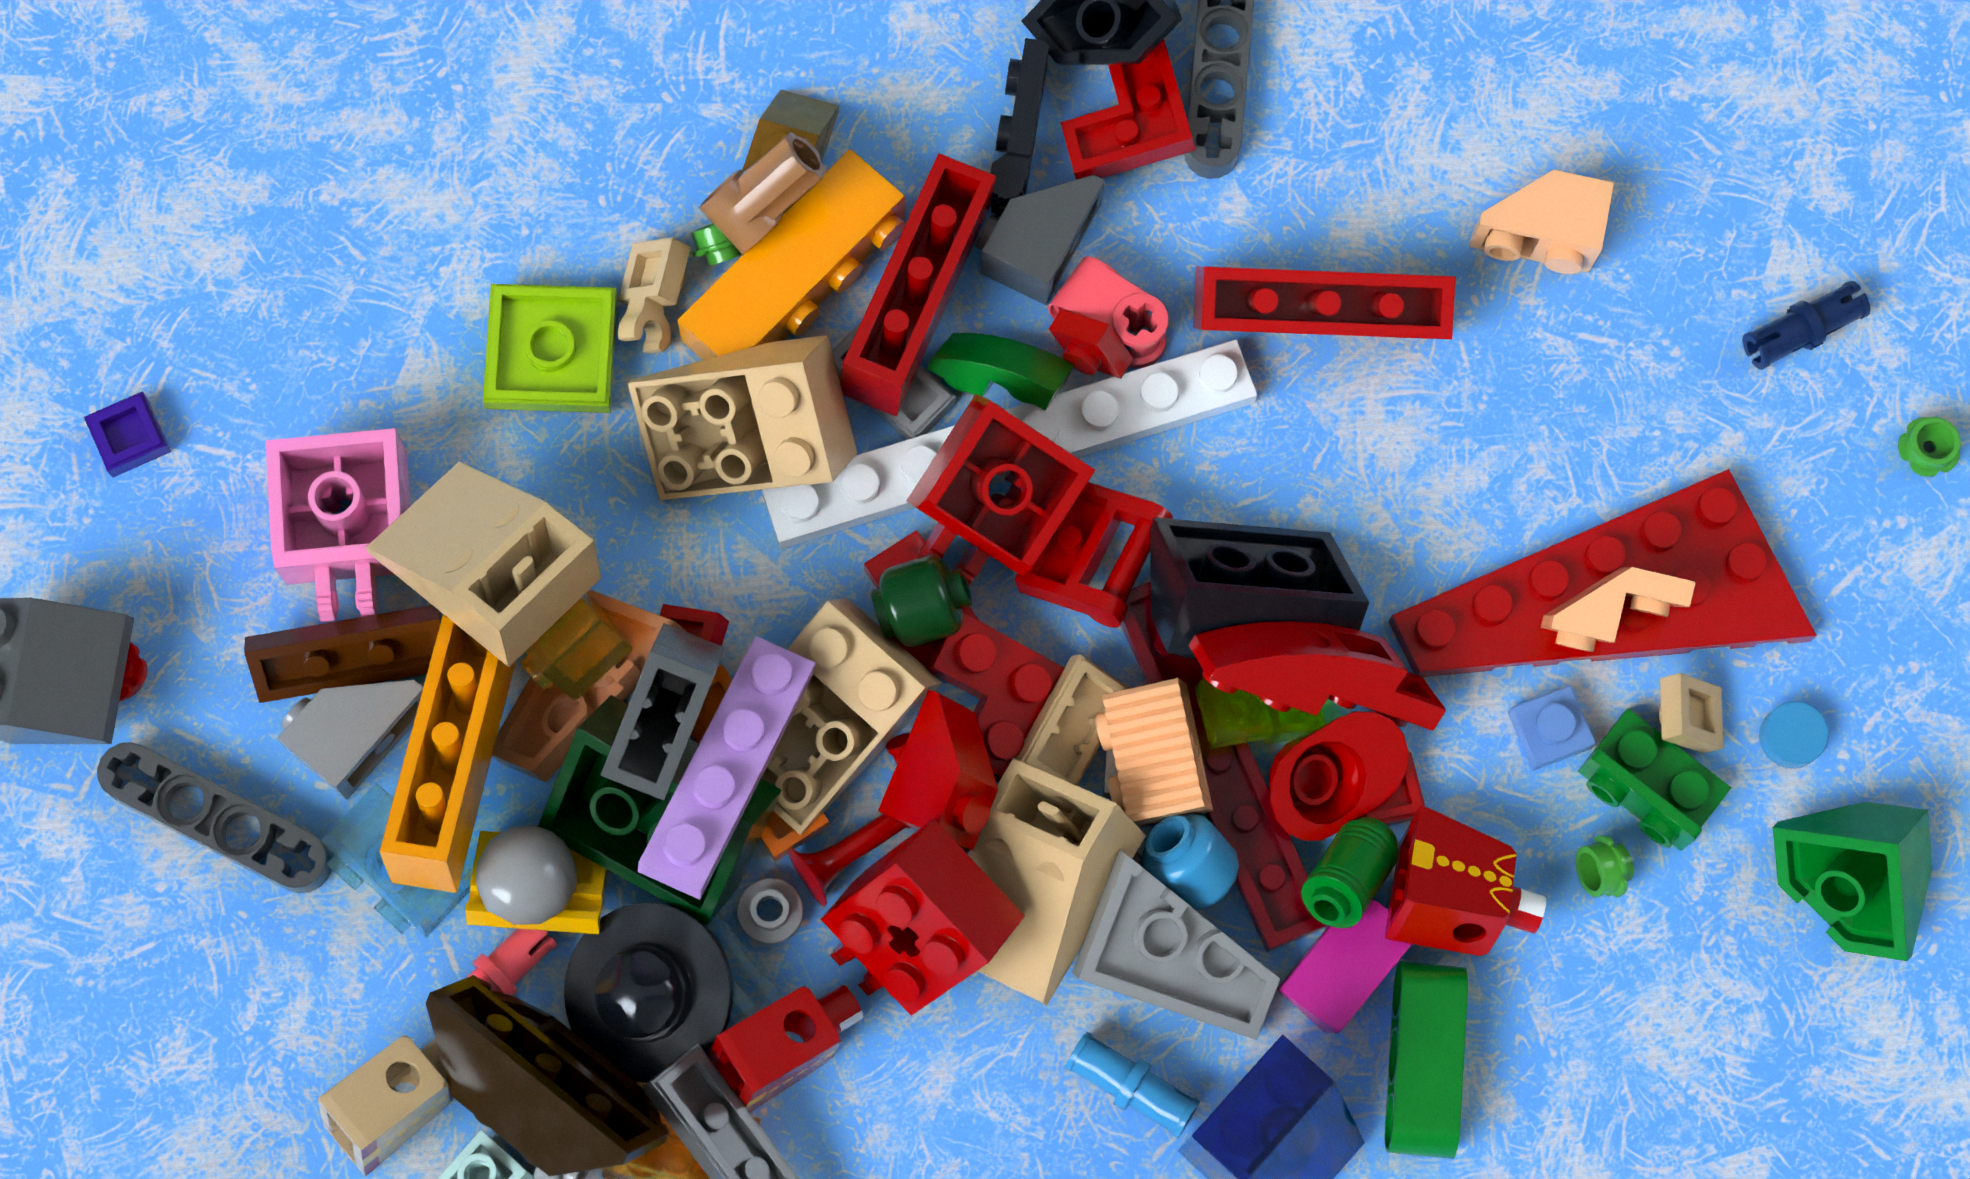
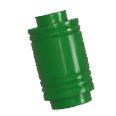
[1301,817,1399,928]

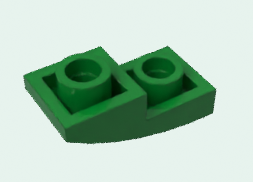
[927,333,1075,411]

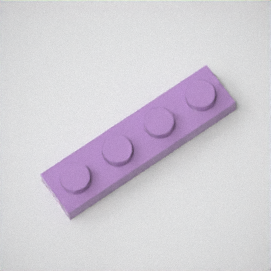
[638,636,816,900]

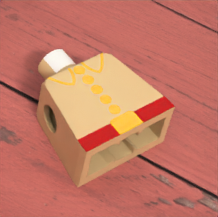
[318,1035,449,1176]

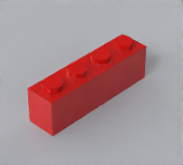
[840,153,996,417]
[1193,266,1456,340]

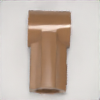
[699,131,827,254]

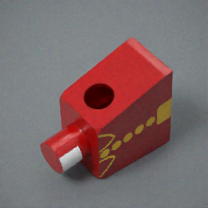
[1384,805,1546,956]
[709,984,863,1112]

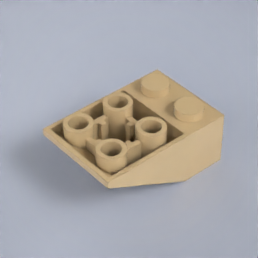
[627,335,857,500]
[366,461,601,667]
[761,598,942,835]
[969,758,1146,1006]

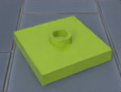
[483,284,618,413]

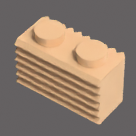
[1096,678,1213,827]

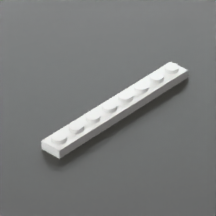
[761,339,1257,549]

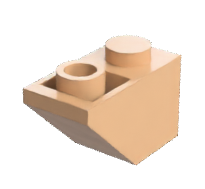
[1469,169,1614,274]

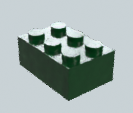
[538,695,782,926]

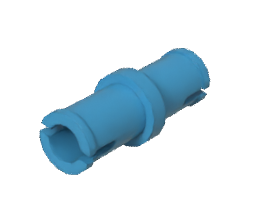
[1065,1032,1200,1138]

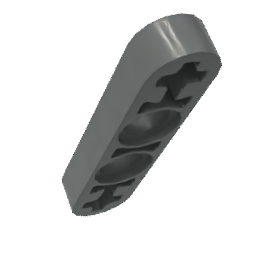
[1184,0,1254,179]
[97,742,332,894]

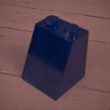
[1178,1034,1365,1179]

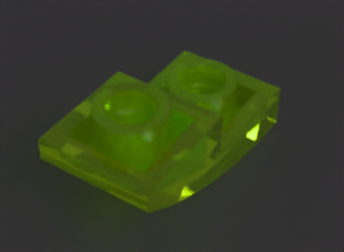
[1194,679,1326,749]

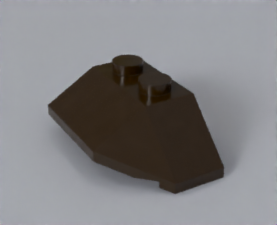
[426,975,669,1176]

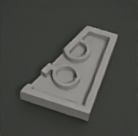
[1072,849,1280,1040]

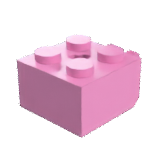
[266,428,410,622]

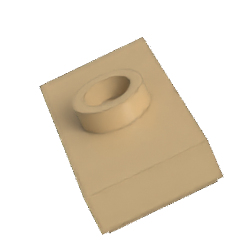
[1015,654,1130,786]

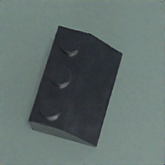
[1150,517,1369,659]

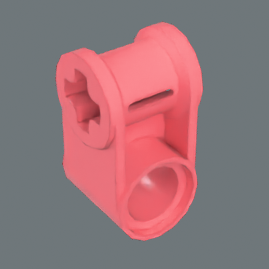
[1047,256,1168,368]

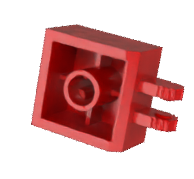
[906,394,1095,586]
[820,819,1025,1016]

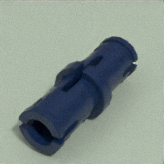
[1742,281,1870,370]

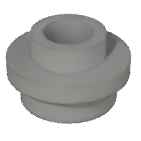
[737,878,803,945]

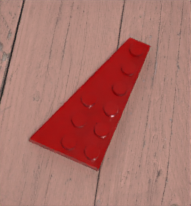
[1388,469,1817,677]

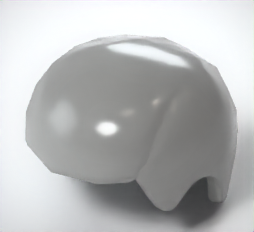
[476,825,578,925]

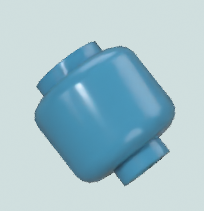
[1141,813,1239,910]

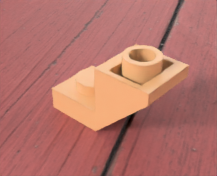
[1541,567,1696,652]

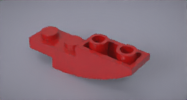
[1188,621,1446,731]

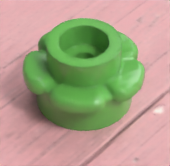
[691,224,744,266]
[1898,417,1961,477]
[1575,835,1634,898]

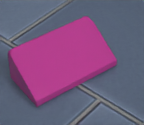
[1277,899,1412,1034]

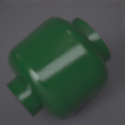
[871,554,972,648]

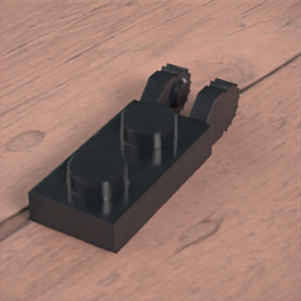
[990,38,1049,217]

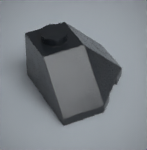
[1021,0,1183,65]

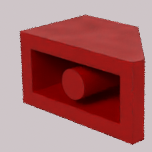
[878,689,998,851]

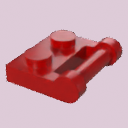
[1014,482,1173,628]

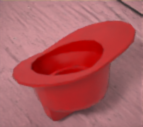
[1268,711,1409,841]

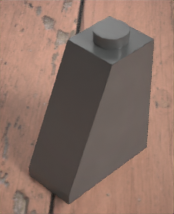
[600,623,725,800]

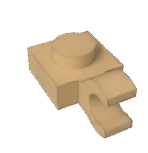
[618,237,691,354]

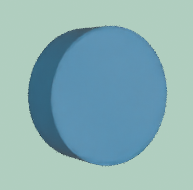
[1759,701,1829,769]

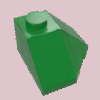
[1773,802,1932,961]

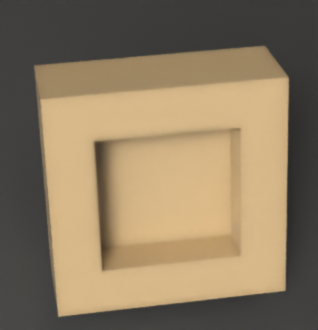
[1659,673,1724,753]

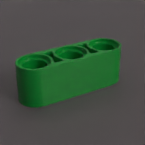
[1384,961,1468,1159]

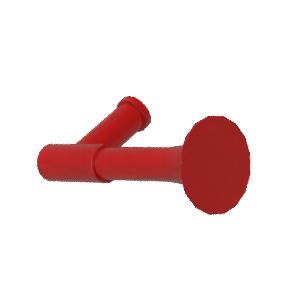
[788,733,911,906]

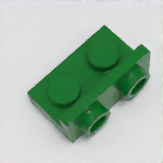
[1578,708,1732,851]

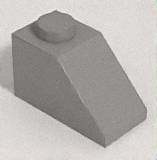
[277,680,423,800]

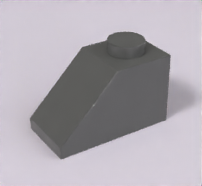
[976,175,1105,305]

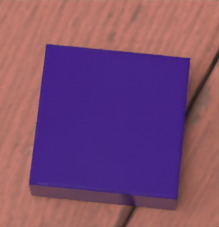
[84,391,171,478]

